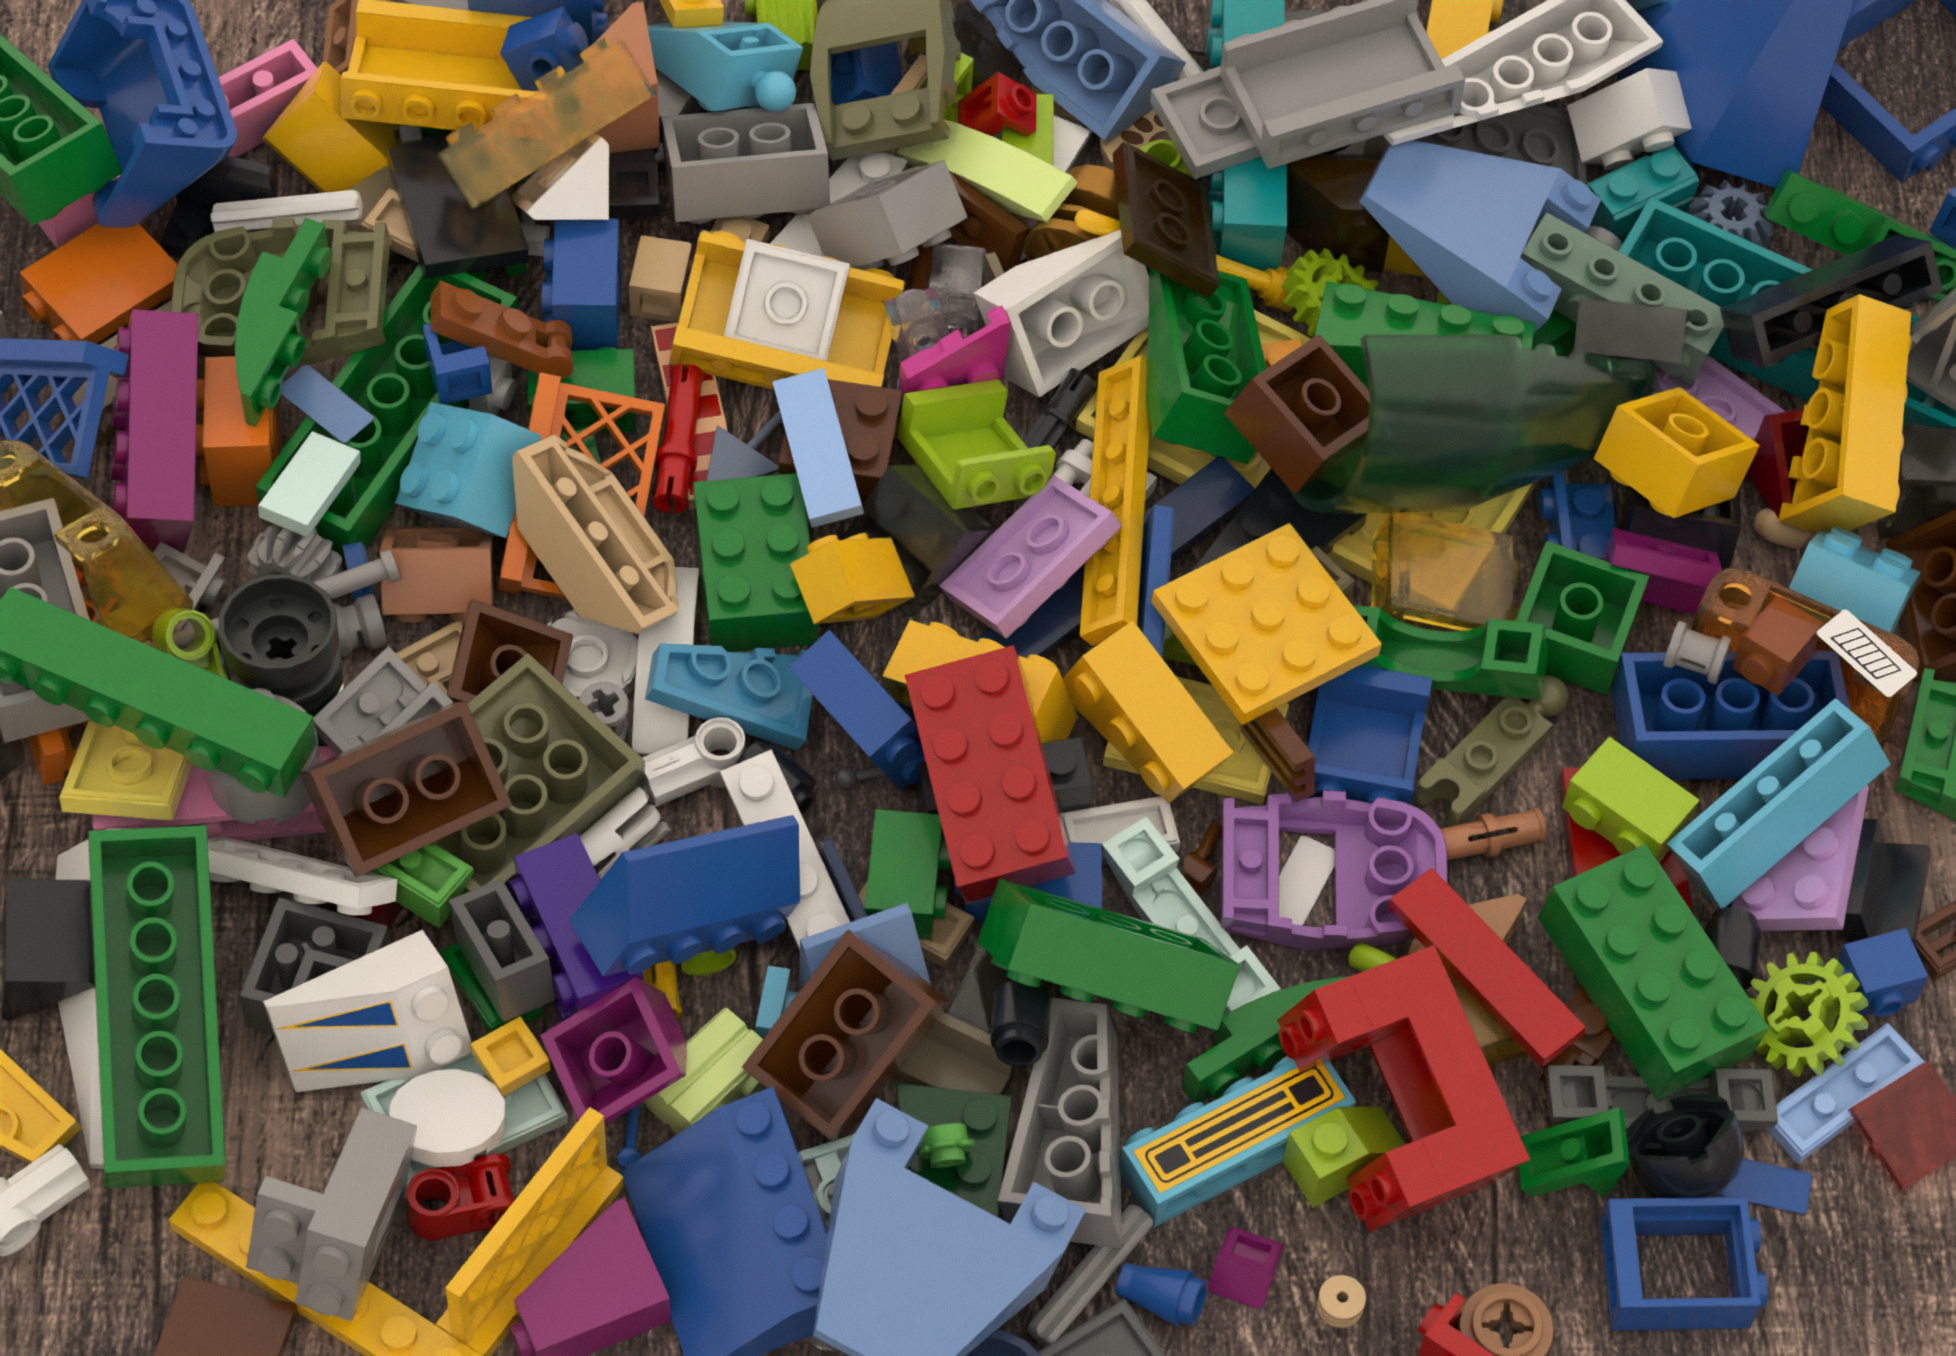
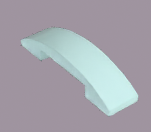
[1101,816,1281,1015]

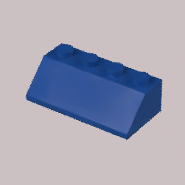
[569,815,800,977]

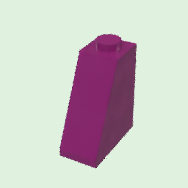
[509,1198,671,1356]

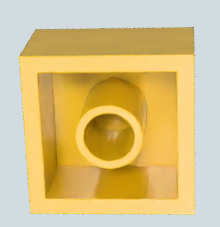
[1593,387,1760,518]

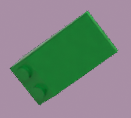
[1146,268,1266,464]

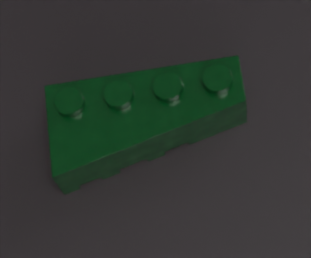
[895,1083,1012,1217]

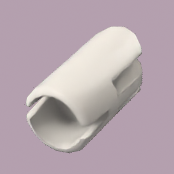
[580,787,671,880]

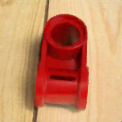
[407,1154,516,1241]

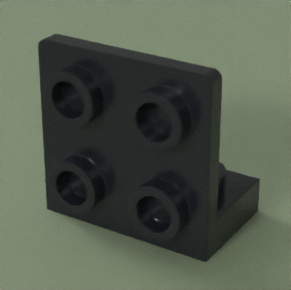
[160,156,277,259]

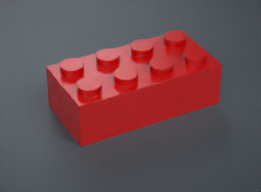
[905,645,1076,903]

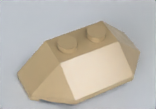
[512,434,679,634]

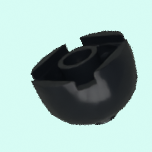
[1626,1094,1745,1198]

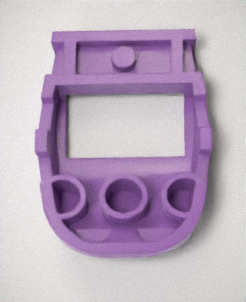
[1220,790,1447,950]

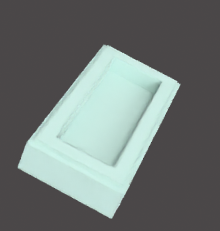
[258,431,360,538]

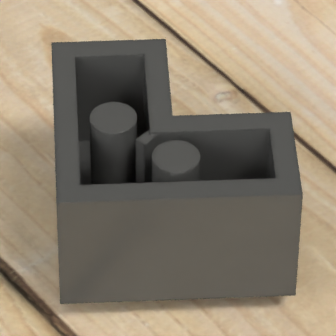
[240,897,390,1034]

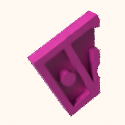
[898,306,1010,402]

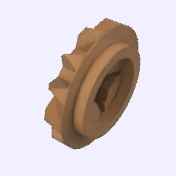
[1458,1283,1554,1356]

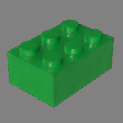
[693,473,818,652]

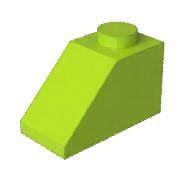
[1282,1106,1406,1208]

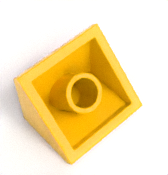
[262,61,398,193]

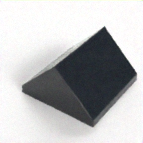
[1,878,95,1022]

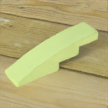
[896,119,1078,222]

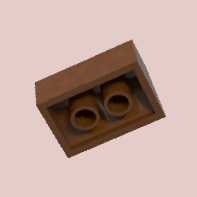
[1885,509,1956,684]
[299,701,513,877]
[742,930,951,1140]

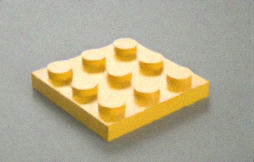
[1151,523,1382,725]

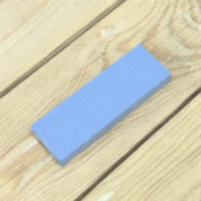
[772,368,864,528]
[1765,1023,1926,1164]

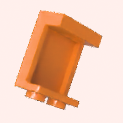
[20,223,178,344]

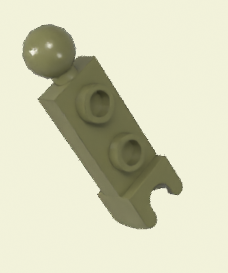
[1413,675,1569,827]

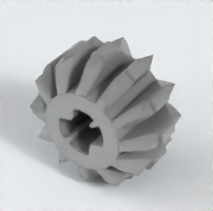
[247,524,343,582]

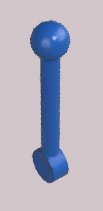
[617,1103,641,1170]

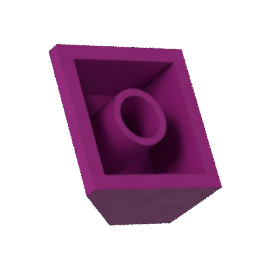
[540,976,687,1125]

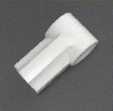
[642,717,745,807]
[0,1144,91,1256]

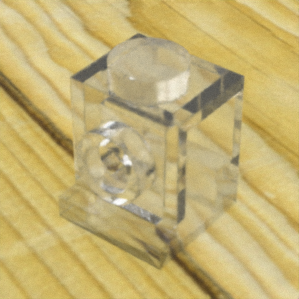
[928,243,986,329]

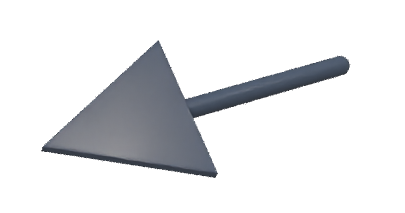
[706,410,783,481]

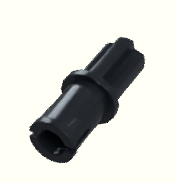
[1023,368,1098,450]

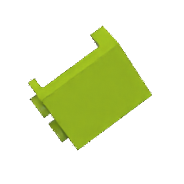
[897,379,1056,510]

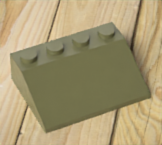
[433,653,645,895]

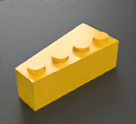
[1778,294,1912,534]

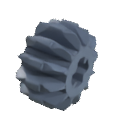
[1688,179,1773,248]

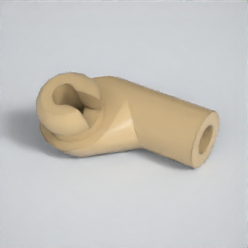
[1754,508,1816,549]

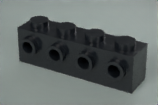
[1720,235,1943,367]

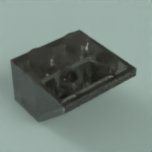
[840,464,996,617]

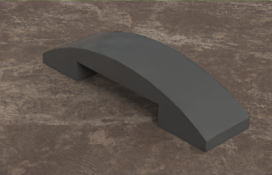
[1545,1065,1778,1133]

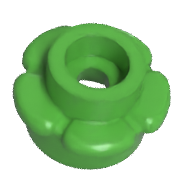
[917,1123,975,1168]

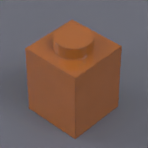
[1732,595,1824,696]

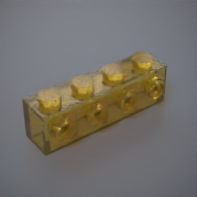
[439,37,657,208]

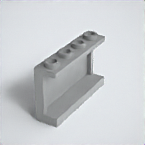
[1220,0,1465,169]

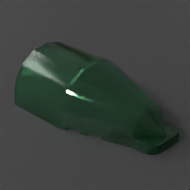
[1283,335,1660,514]

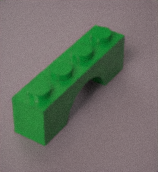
[1353,605,1549,700]

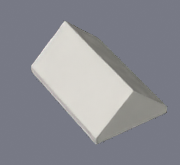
[511,126,609,220]

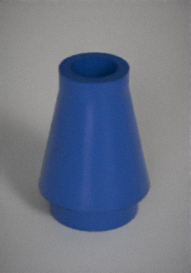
[1116,1262,1208,1327]

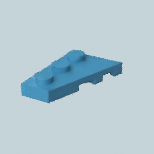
[645,643,813,751]

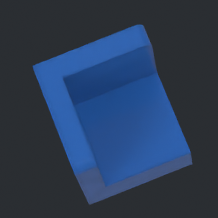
[422,323,493,404]

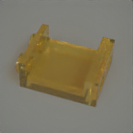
[1371,510,1519,631]

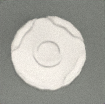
[546,610,638,707]
[389,1069,506,1167]

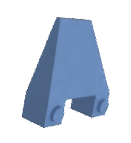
[1359,140,1601,333]
[813,1098,1086,1356]

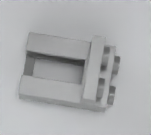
[246,1108,417,1321]

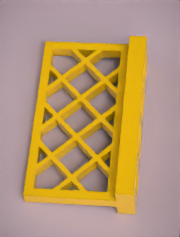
[436,1107,624,1356]

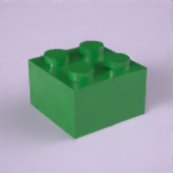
[1515,541,1649,695]

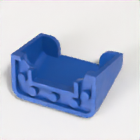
[48,0,237,228]

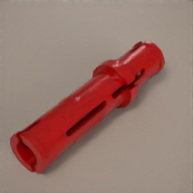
[653,364,704,514]

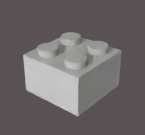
[808,160,968,271]

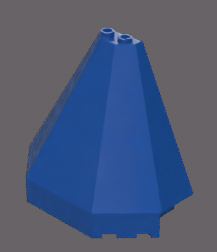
[1616,0,1854,188]

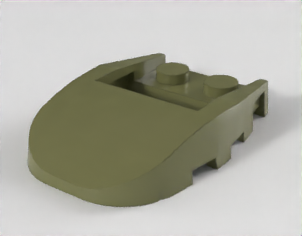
[810,0,961,161]
[171,218,393,365]

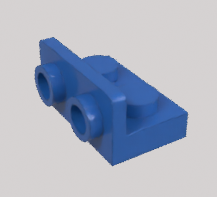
[1538,469,1617,560]

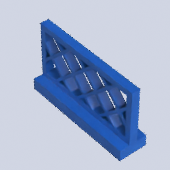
[0,338,129,478]

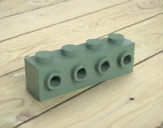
[1520,213,1724,385]

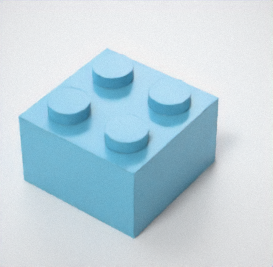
[395,402,542,538]
[1784,526,1921,644]

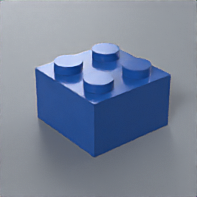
[542,219,621,351]

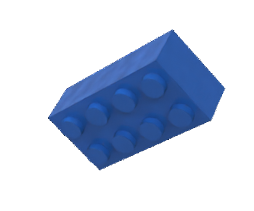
[1611,651,1850,780]

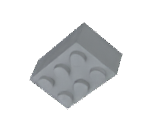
[661,103,830,224]

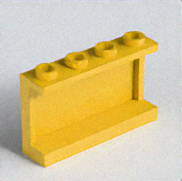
[340,0,560,140]
[669,231,905,390]

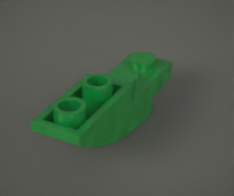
[1763,168,1956,301]
[235,218,333,427]
[1182,976,1350,1104]

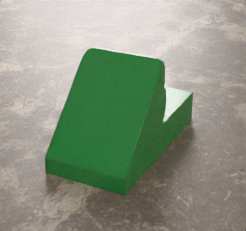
[1519,1107,1629,1197]

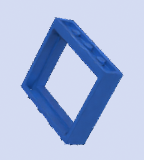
[1820,0,1956,183]

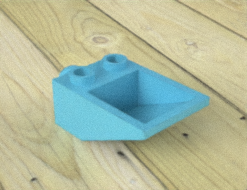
[648,21,804,112]

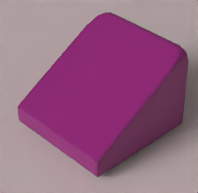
[1208,1227,1285,1308]

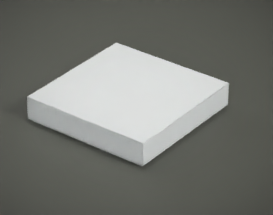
[724,238,850,361]

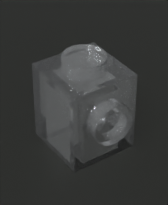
[883,287,949,364]

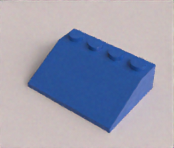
[621,1086,828,1356]

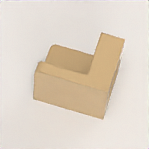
[629,235,692,323]

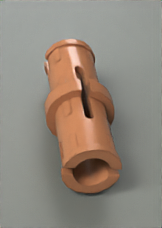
[1440,808,1547,860]

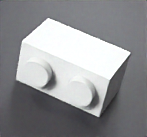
[1567,68,1692,170]

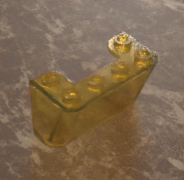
[0,440,193,643]

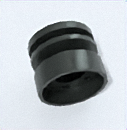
[219,574,343,716]

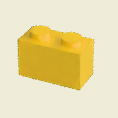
[790,533,915,624]

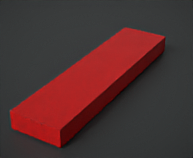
[1388,868,1586,1068]

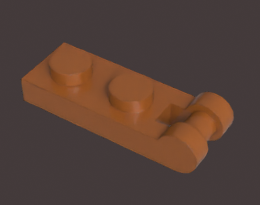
[431,281,573,379]

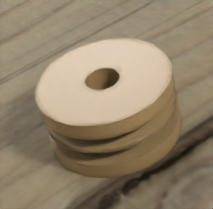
[1317,1275,1366,1328]

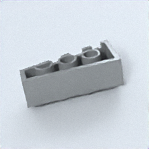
[998,998,1122,1249]

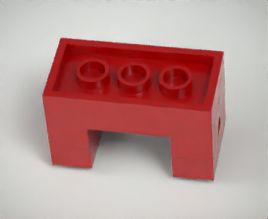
[1277,945,1530,1233]

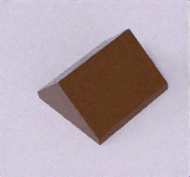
[446,599,573,704]

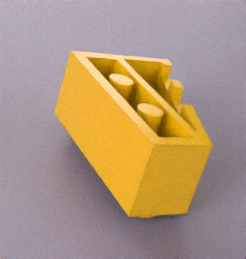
[882,620,1078,743]
[1062,620,1234,803]

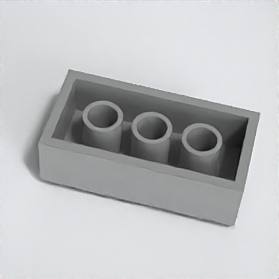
[0,498,91,743]

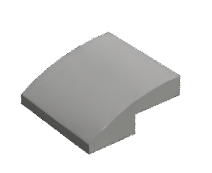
[313,646,454,754]

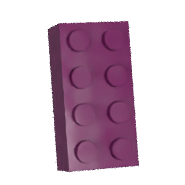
[109,309,198,553]

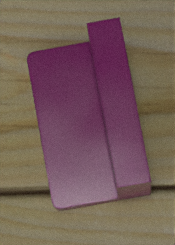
[1603,528,1722,614]

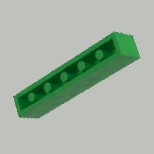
[0,587,317,798]

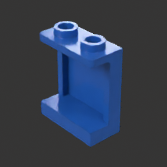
[1307,665,1432,805]

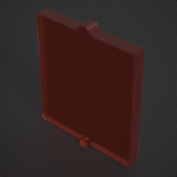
[1848,1060,1956,1190]

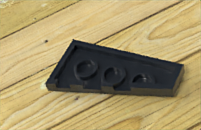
[1192,468,1367,571]

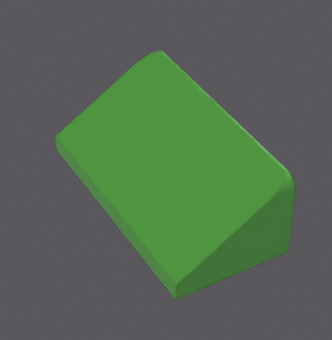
[370,843,474,928]

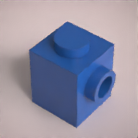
[500,6,588,91]
[1837,928,1928,1017]

